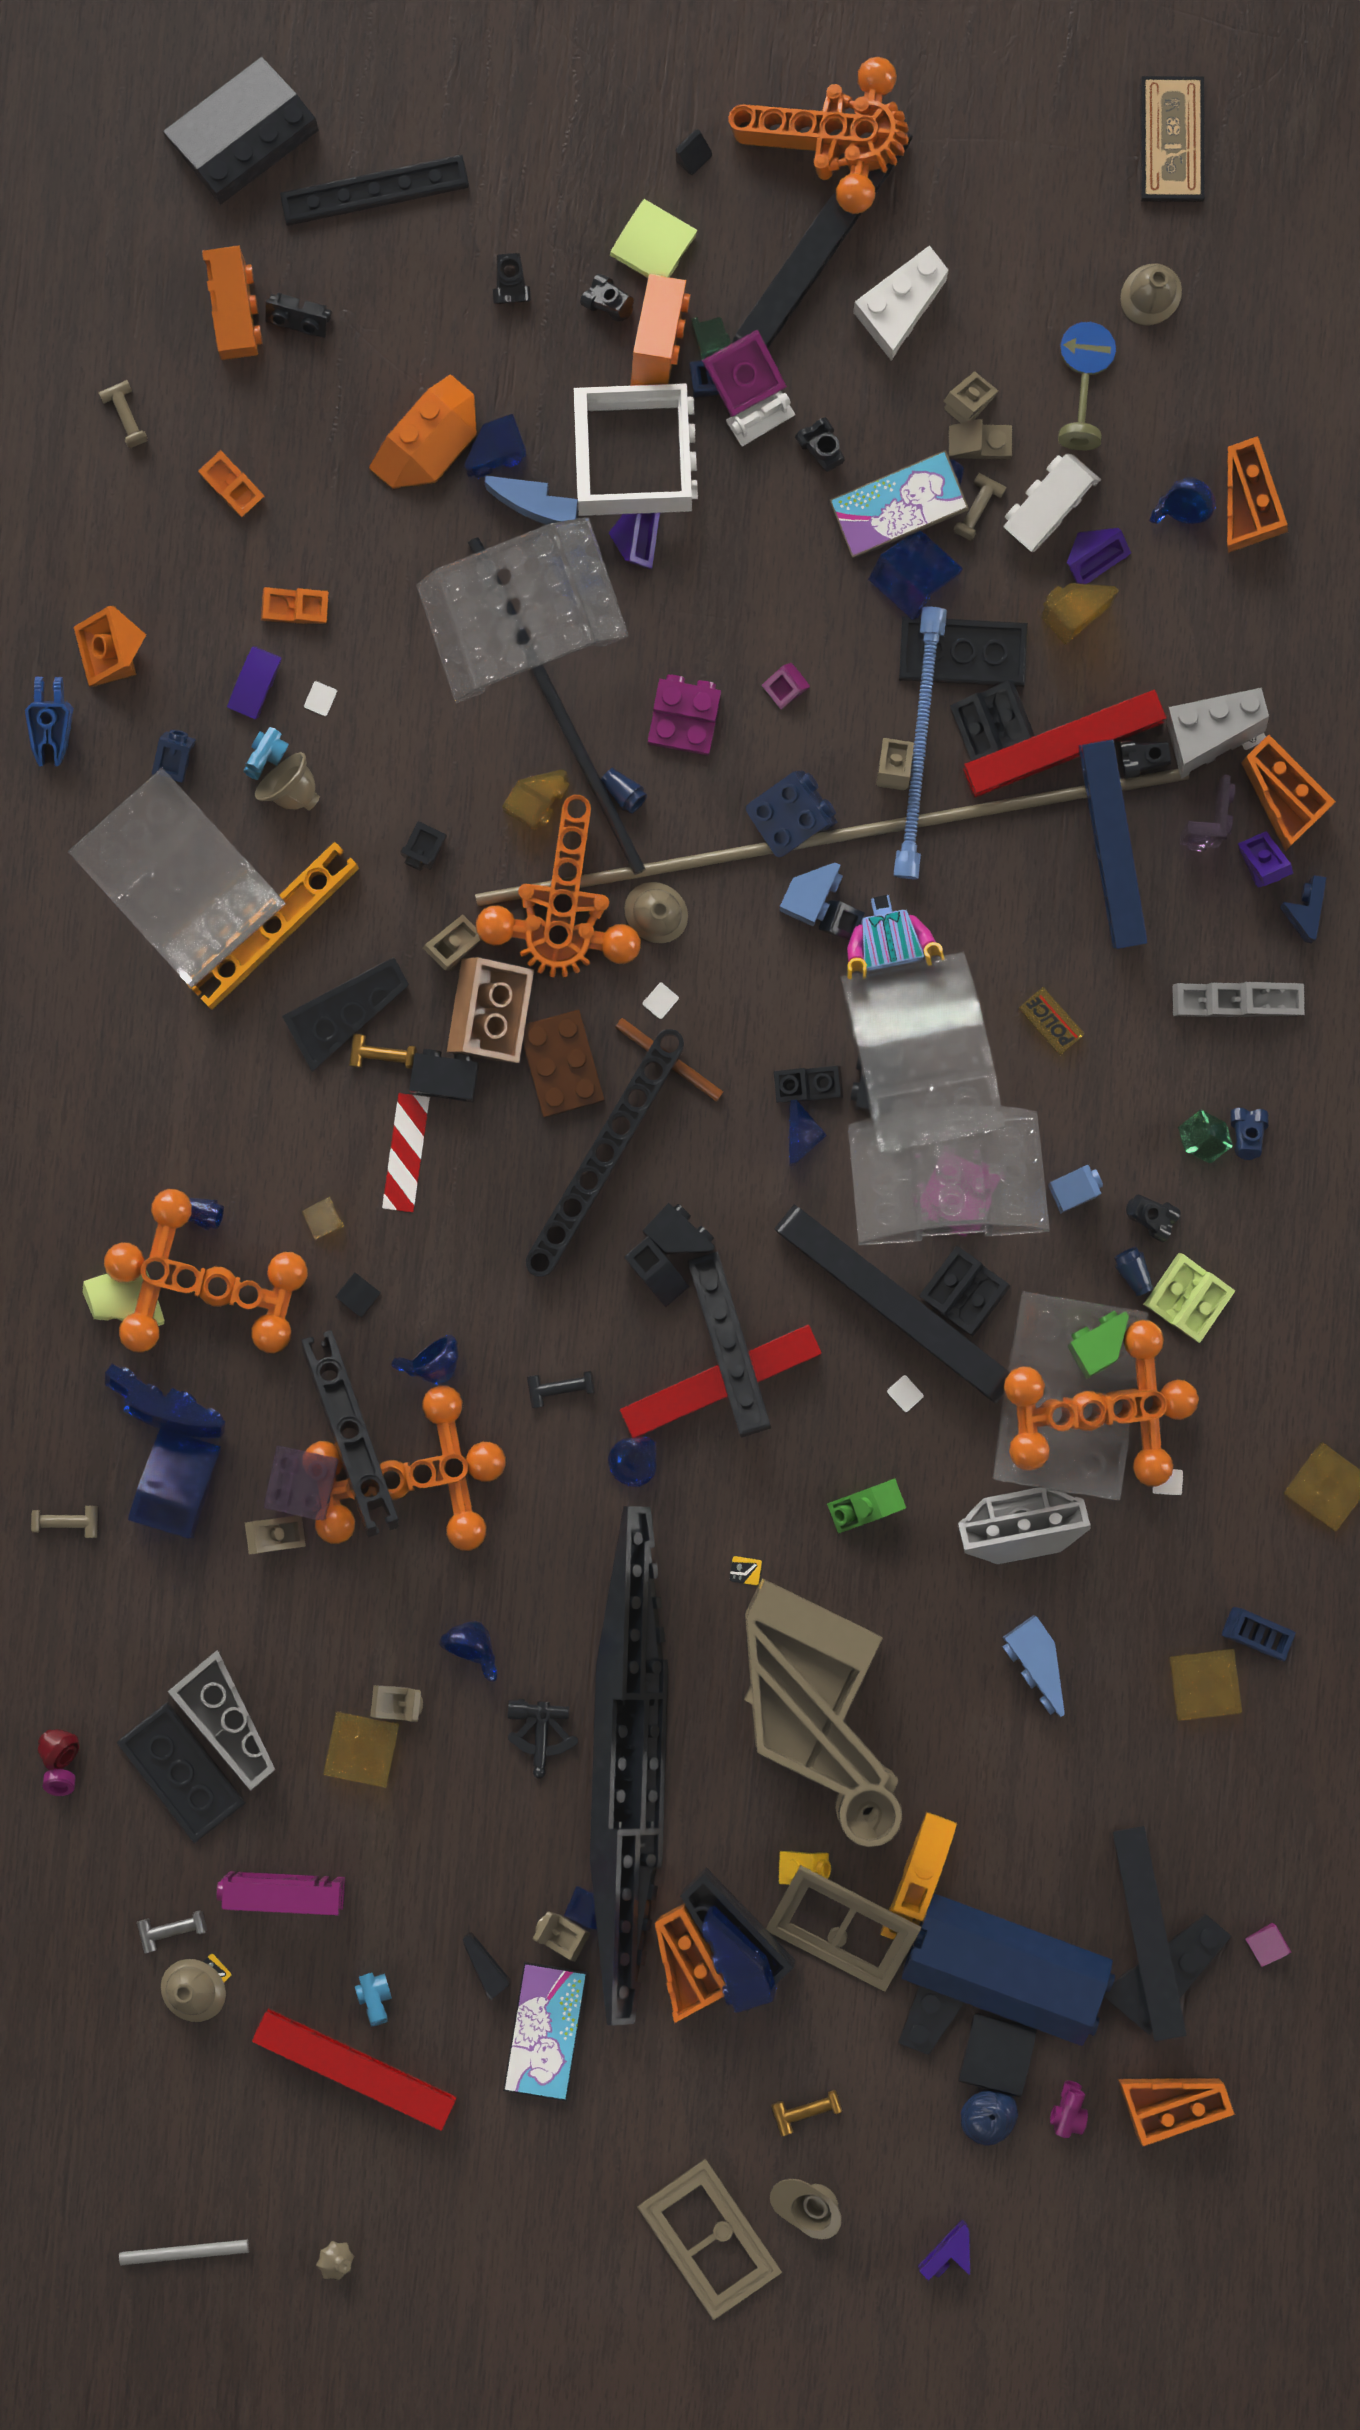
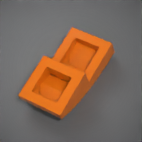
[198,450,264,518]
[261,587,329,624]

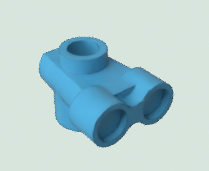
[243,727,289,780]
[355,1973,392,2027]

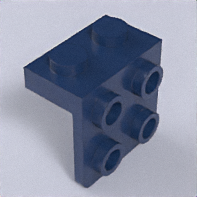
[746,771,838,857]

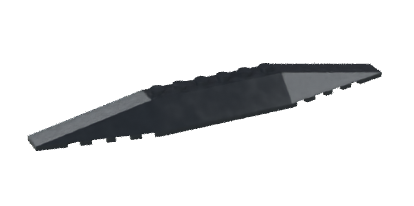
[590,1506,668,2026]

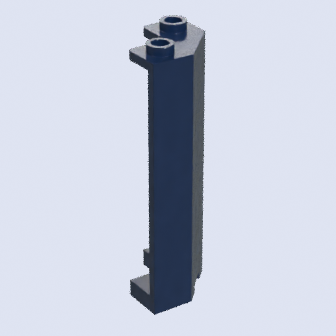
[901,1893,1115,2046]

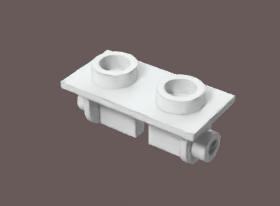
[726,391,795,447]

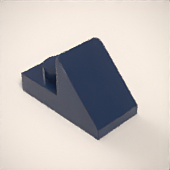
[1280,875,1326,944]

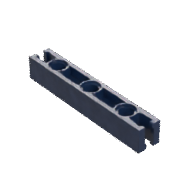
[1078,739,1148,949]

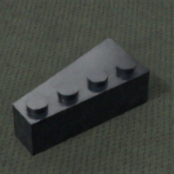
[680,1867,796,2012]

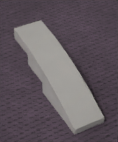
[1172,982,1305,1017]

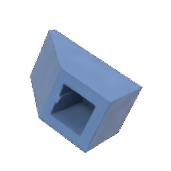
[779,863,843,926]
[1048,1165,1103,1214]

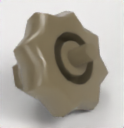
[316,2241,355,2280]

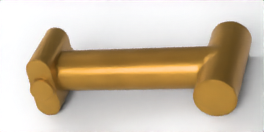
[349,1034,417,1069]
[771,2090,842,2136]

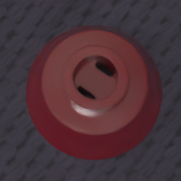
[38,1729,79,1770]

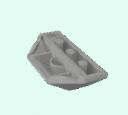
[958,1486,1091,1564]

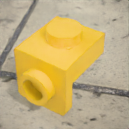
[779,1851,831,1885]

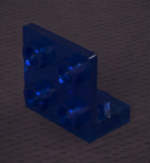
[868,531,963,620]

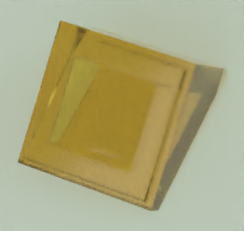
[302,1197,344,1240]

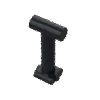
[527,1371,595,1408]

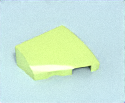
[83,1269,165,1326]

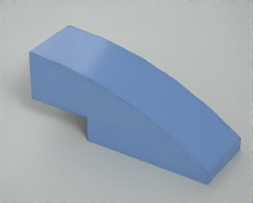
[485,476,578,531]

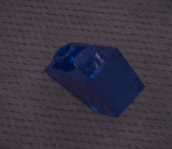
[464,414,527,478]

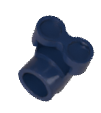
[1230,1108,1269,1160]

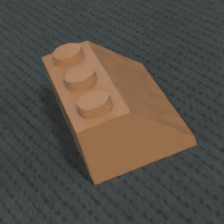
[447,957,534,1063]

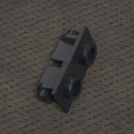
[265,292,332,338]

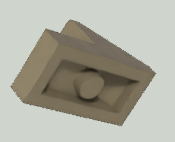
[944,371,998,423]
[949,419,1012,459]
[876,738,914,790]
[423,914,482,972]
[245,1515,306,1554]

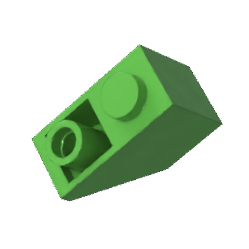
[1067,1311,1129,1379]
[827,1478,906,1533]

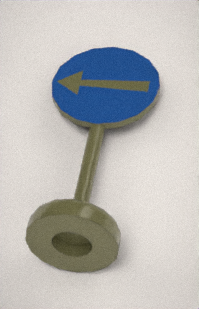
[1058,322,1116,450]

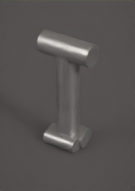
[137,1910,207,1953]

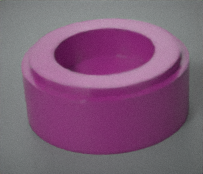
[42,1769,76,1796]

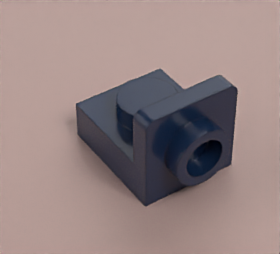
[152,730,195,783]

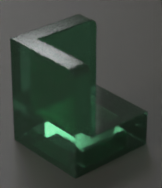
[691,317,731,361]
[1178,1110,1233,1163]

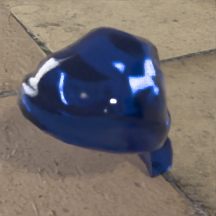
[1149,477,1216,524]
[391,1335,459,1384]
[608,1437,657,1487]
[439,1621,497,1682]

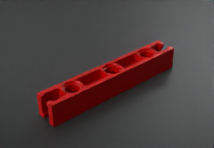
[962,689,1167,798]
[620,1324,822,1439]
[252,2008,457,2131]

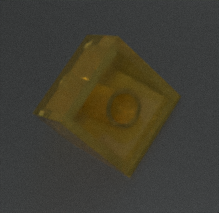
[1041,583,1119,645]

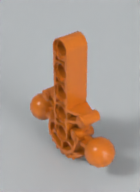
[728,57,909,214]
[476,795,641,977]

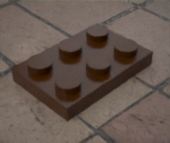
[523,1009,605,1118]

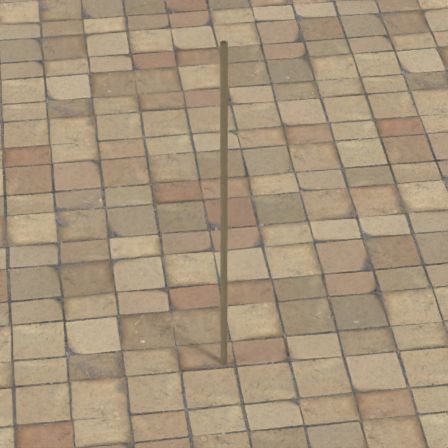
[475,769,1189,906]

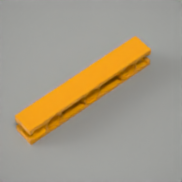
[187,842,359,1010]

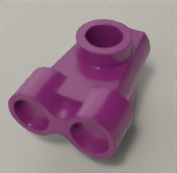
[1050,2080,1088,2138]

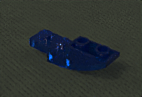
[105,1363,226,1438]

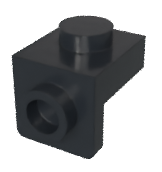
[400,821,447,871]

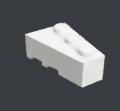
[853,246,948,361]
[1003,454,1101,552]

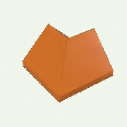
[74,606,146,687]

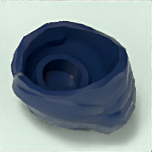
[961,2090,1018,2146]

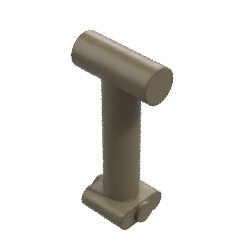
[99,380,148,448]
[954,473,1007,541]
[31,1506,98,1538]

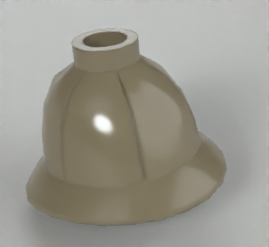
[1120,264,1182,326]
[255,752,320,811]
[624,882,688,943]
[161,1959,226,2022]

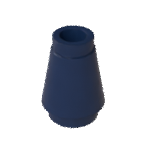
[601,768,647,813]
[1114,1247,1154,1296]

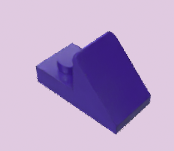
[1238,831,1293,887]
[918,2219,970,2281]

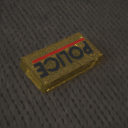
[1018,987,1084,1055]

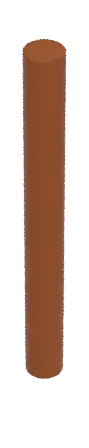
[615,1018,724,1102]

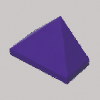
[609,513,660,569]
[1067,528,1131,588]

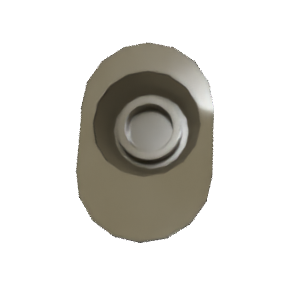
[770,2179,841,2240]

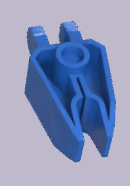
[25,677,74,766]

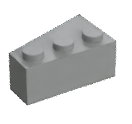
[1166,688,1269,779]

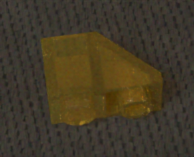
[502,769,570,831]

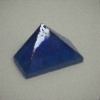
[789,1100,827,1166]

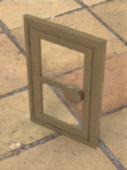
[766,1865,921,1992]
[637,2159,782,2320]

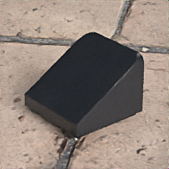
[675,129,712,175]
[818,900,865,941]
[335,1272,381,1318]

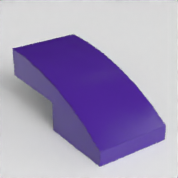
[227,646,282,719]

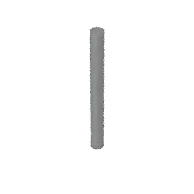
[119,2239,249,2265]

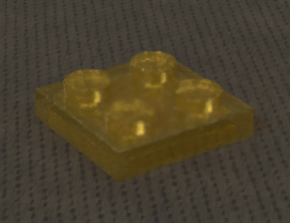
[1284,1442,1360,1531]
[1169,1649,1242,1721]
[323,1711,400,1788]

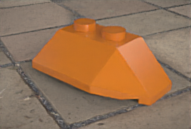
[369,374,477,489]

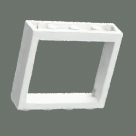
[574,384,698,516]

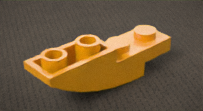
[881,1812,957,1940]

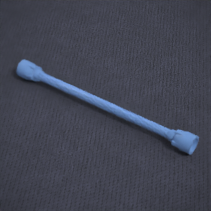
[893,607,947,879]

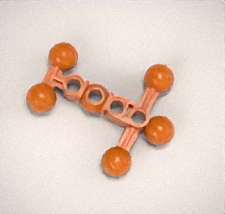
[104,1189,308,1354]
[1004,1320,1199,1487]
[303,1385,506,1551]

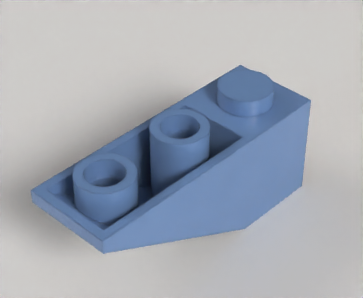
[1002,1615,1065,1717]

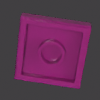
[702,330,787,417]

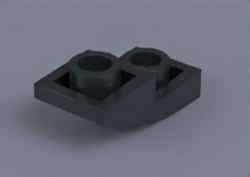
[774,1065,843,1103]

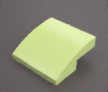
[610,199,697,278]
[1143,1253,1235,1343]

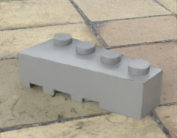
[168,1650,275,1791]

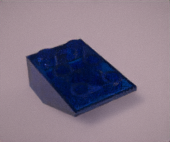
[128,1428,221,1538]
[702,1906,777,2013]

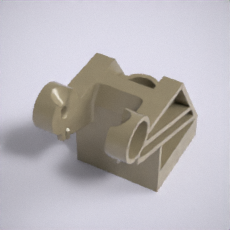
[744,1578,902,1847]

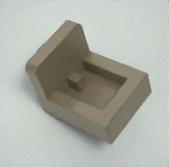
[370,1685,423,1722]
[533,1911,590,1961]

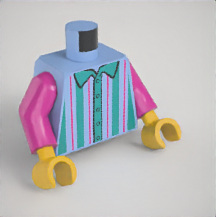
[847,895,945,979]

